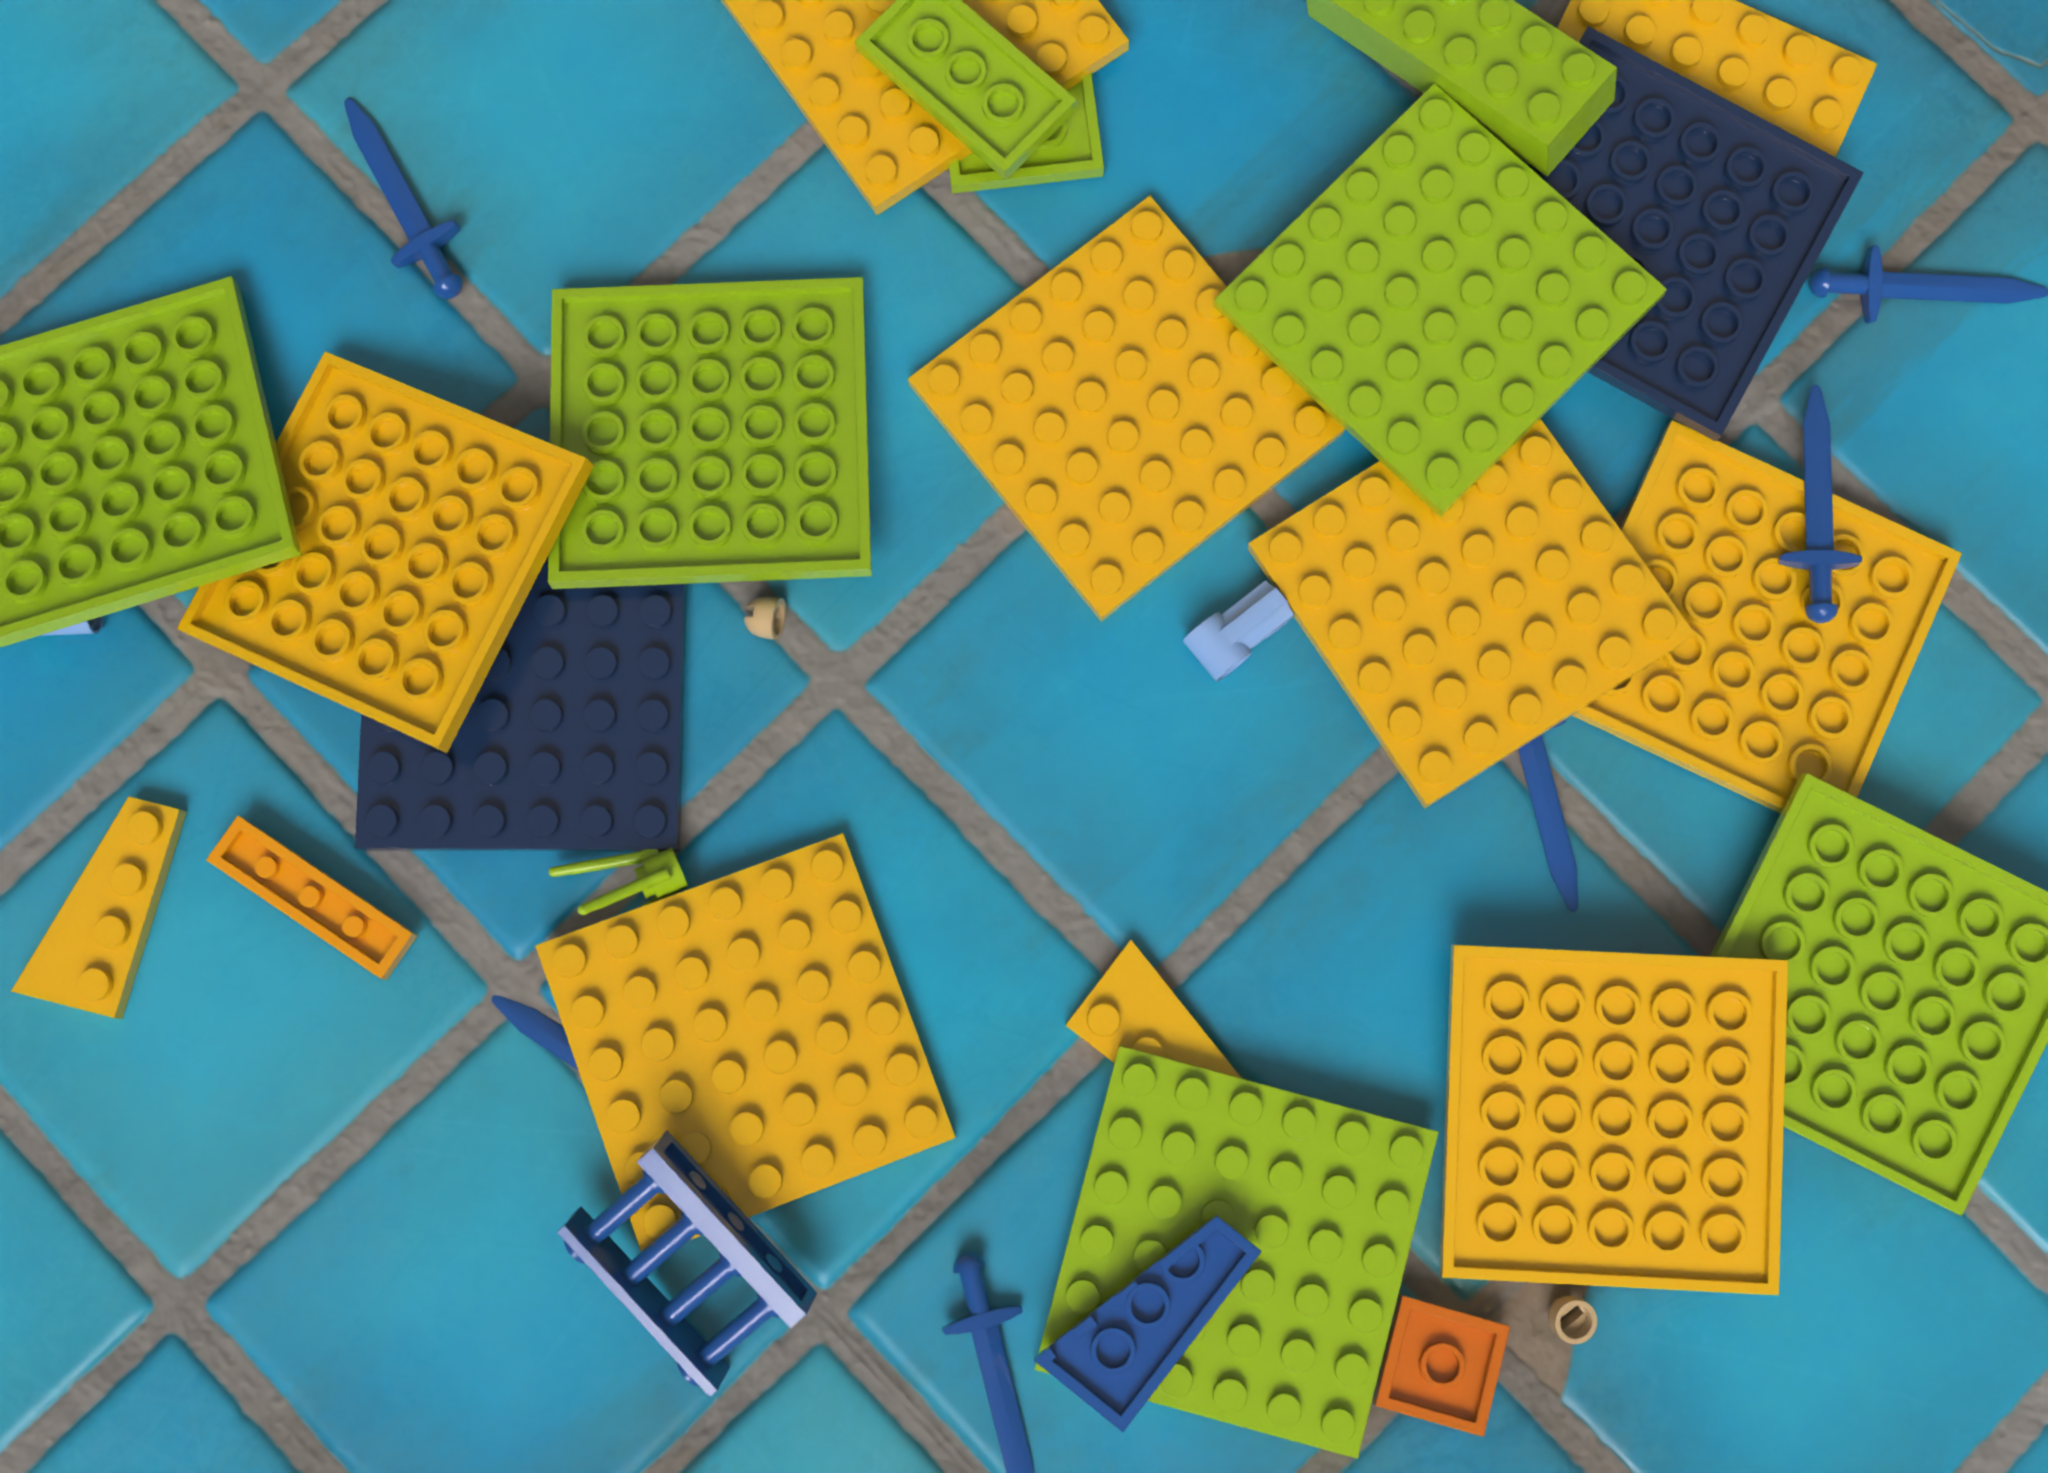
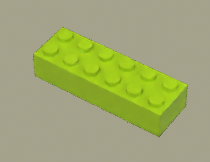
[1306,0,1617,177]

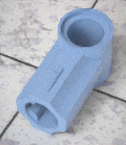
[1183,580,1294,682]

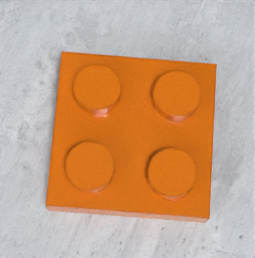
[1372,1294,1510,1437]

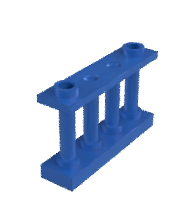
[557,1130,817,1397]

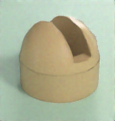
[744,596,786,640]
[1548,1296,1597,1344]

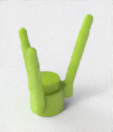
[548,848,688,915]

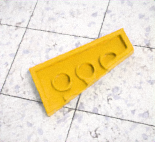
[11,796,187,1019]
[1065,940,1241,1078]

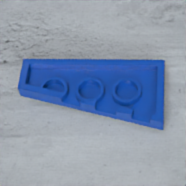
[1034,1214,1262,1432]

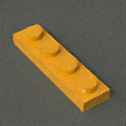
[206,816,418,980]

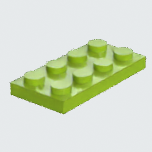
[855,0,1077,180]

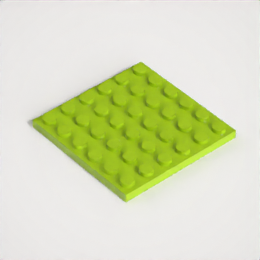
[1214,83,1667,517]
[0,276,302,648]
[548,277,872,589]
[1710,773,2048,1216]
[1034,1045,1439,1459]

